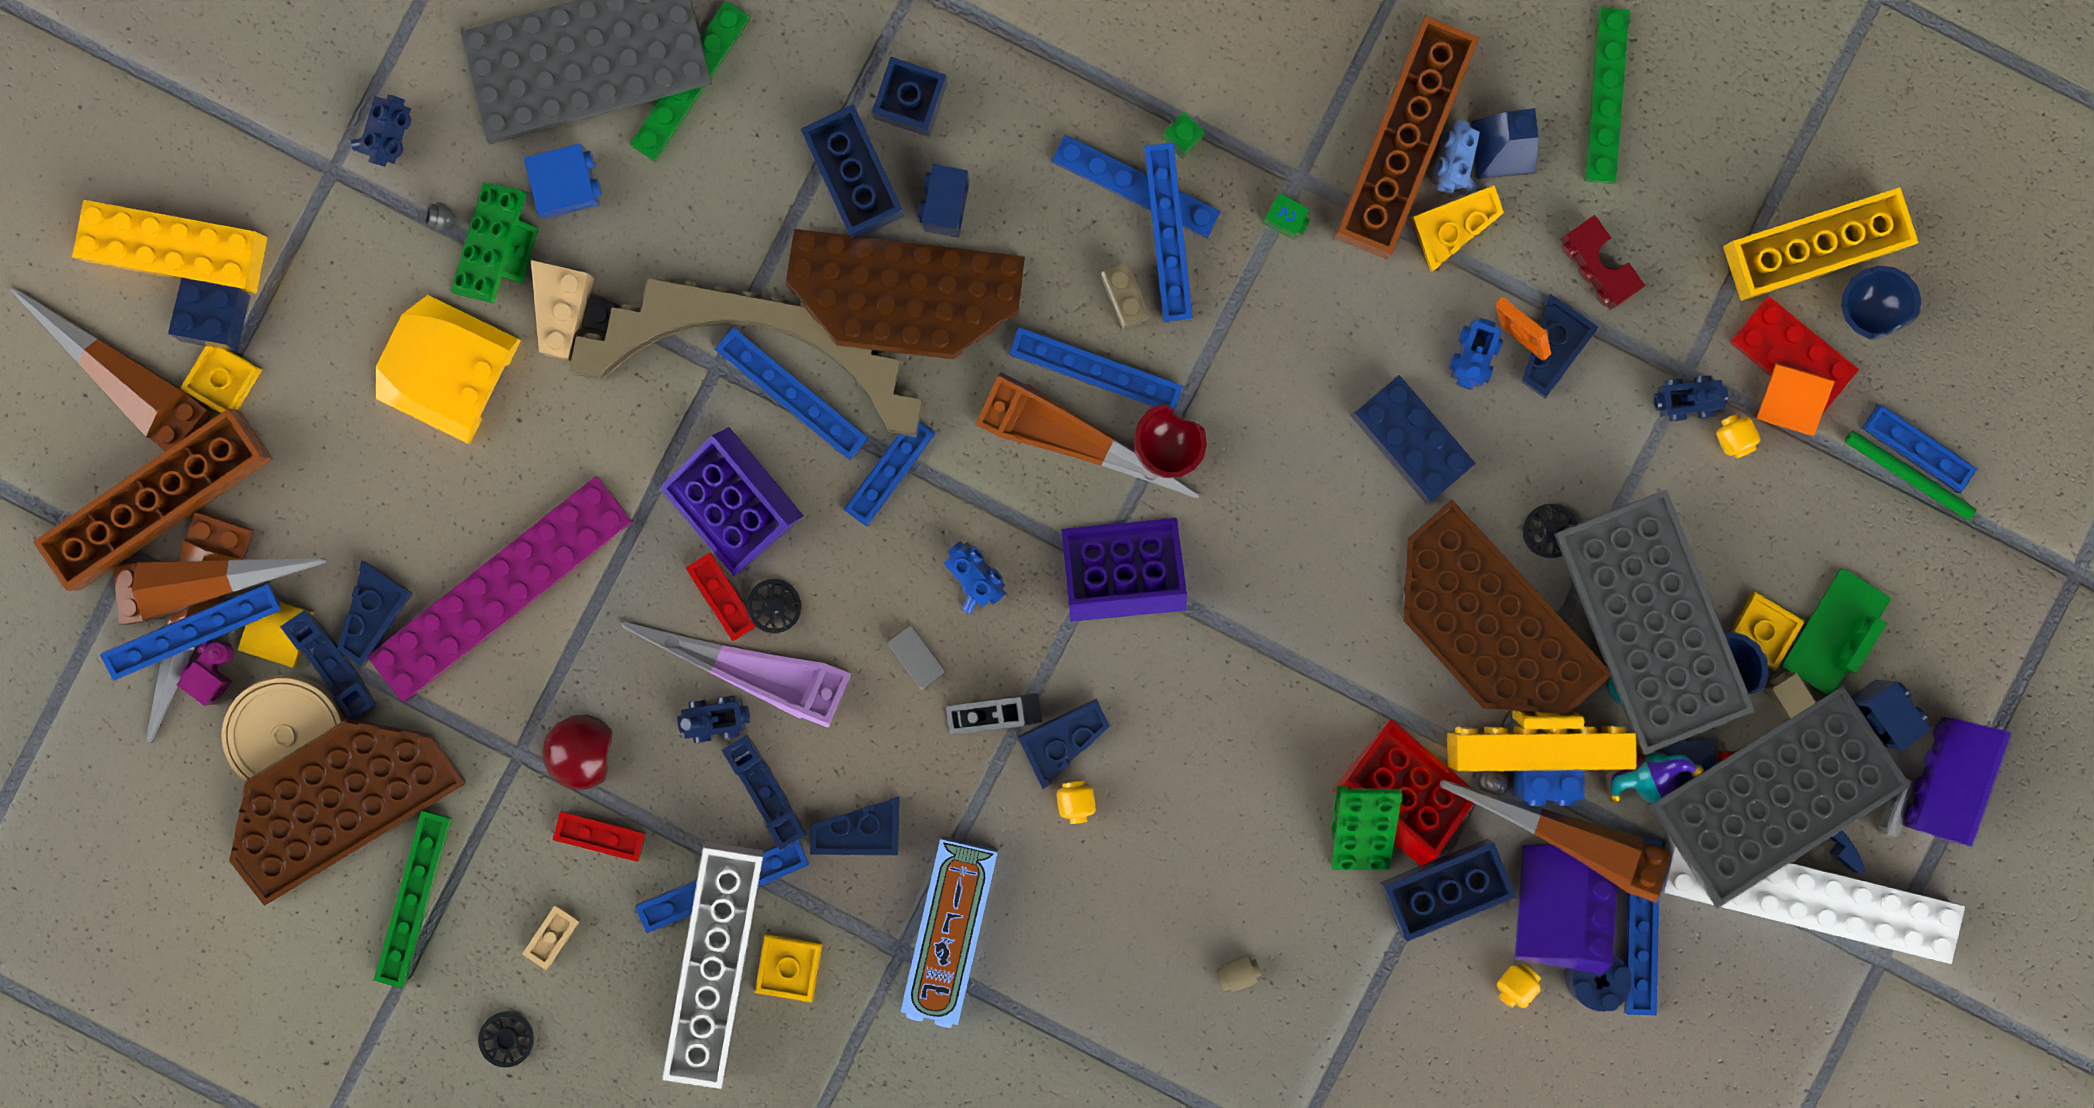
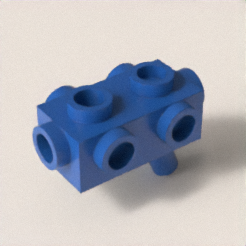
[1449,318,1503,390]
[944,541,1006,614]

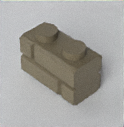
[1100,262,1150,330]

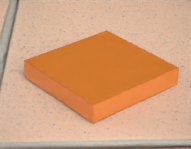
[1495,297,1551,361]
[1756,363,1835,436]

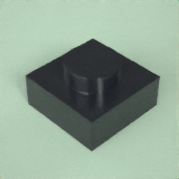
[581,298,618,332]

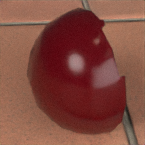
[1133,404,1207,478]
[543,715,613,790]

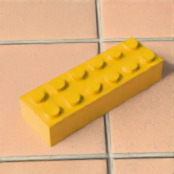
[1723,187,1919,301]
[72,200,268,294]
[1447,725,1636,771]

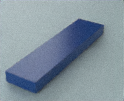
[1861,404,1977,493]
[843,422,936,527]

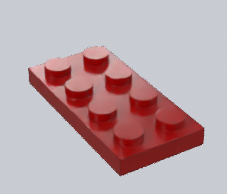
[1729,296,1859,413]

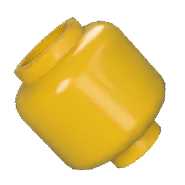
[1716,413,1760,459]
[1056,780,1096,824]
[1497,964,1541,1008]

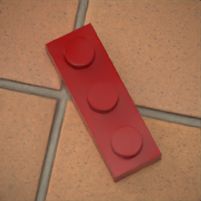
[685,552,756,641]
[552,811,647,862]

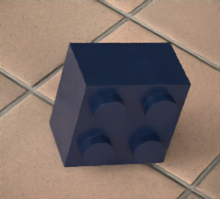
[872,56,948,137]
[918,164,970,238]
[168,277,250,352]
[1851,680,1931,751]

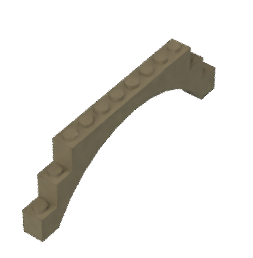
[569,276,923,438]

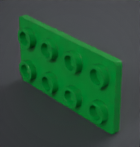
[451,183,539,304]
[1781,569,1891,695]
[1331,786,1402,871]

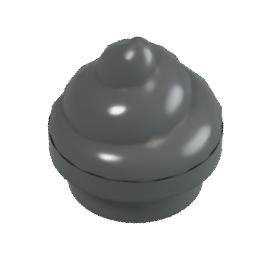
[425,202,457,231]
[1479,771,1509,796]

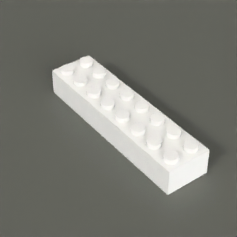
[662,841,763,1089]

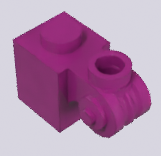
[176,640,235,706]

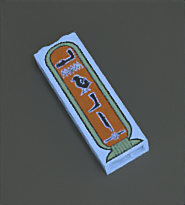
[901,836,998,1028]

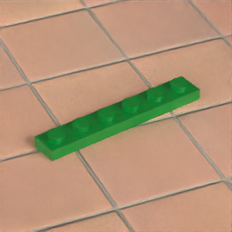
[629,0,751,162]
[1584,7,1630,184]
[373,810,452,989]

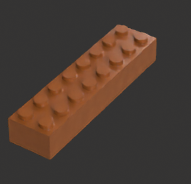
[1334,16,1480,259]
[33,408,273,591]

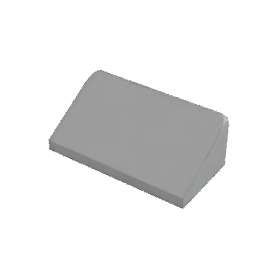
[887,626,945,690]
[1877,778,1915,838]

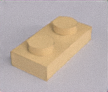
[522,904,581,970]

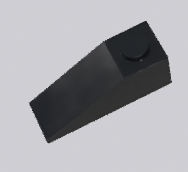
[946,693,1042,735]

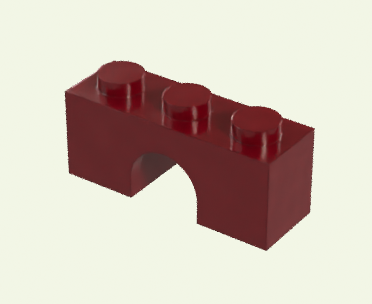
[1560,215,1646,310]

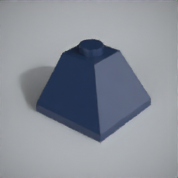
[1471,108,1539,179]

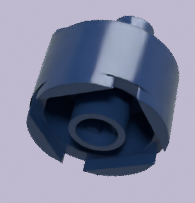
[1564,954,1632,1012]

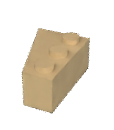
[531,260,595,362]

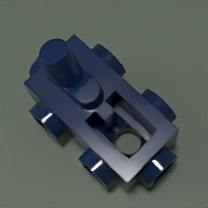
[351,94,411,167]
[1653,376,1728,421]
[677,696,750,743]

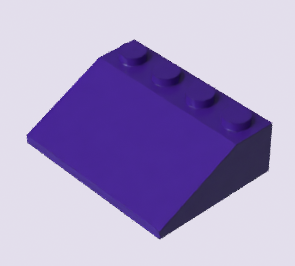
[660,427,804,576]
[1061,518,1187,622]
[1904,717,2011,847]
[1514,845,1617,974]

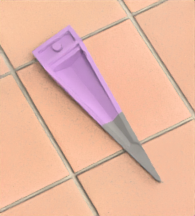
[622,622,851,728]

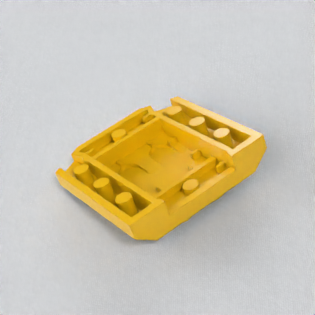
[376,295,521,444]

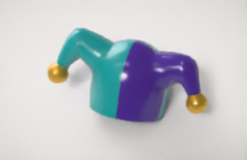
[1609,751,1704,803]

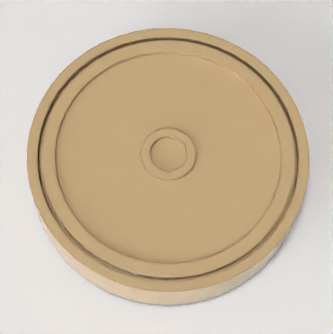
[222,675,346,782]

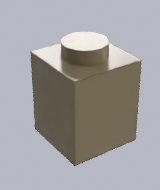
[1764,671,1816,718]

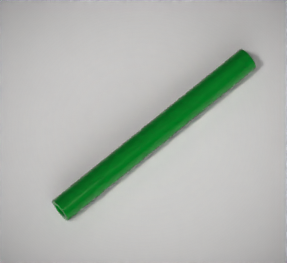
[1844,430,1977,521]

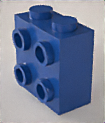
[524,144,602,219]
[1512,770,1584,806]

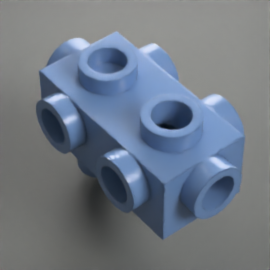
[1430,120,1480,194]

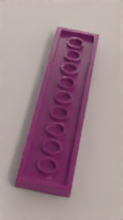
[368,476,633,702]

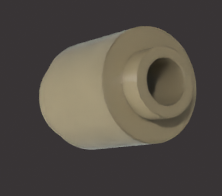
[1217,955,1262,992]

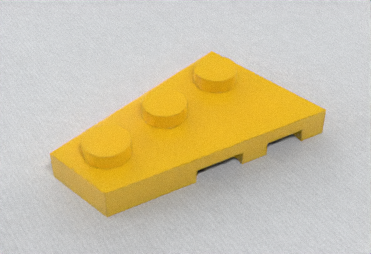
[1411,185,1504,272]

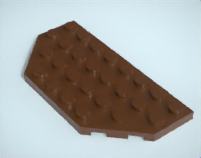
[786,229,1025,359]
[1403,499,1612,714]
[229,719,466,906]

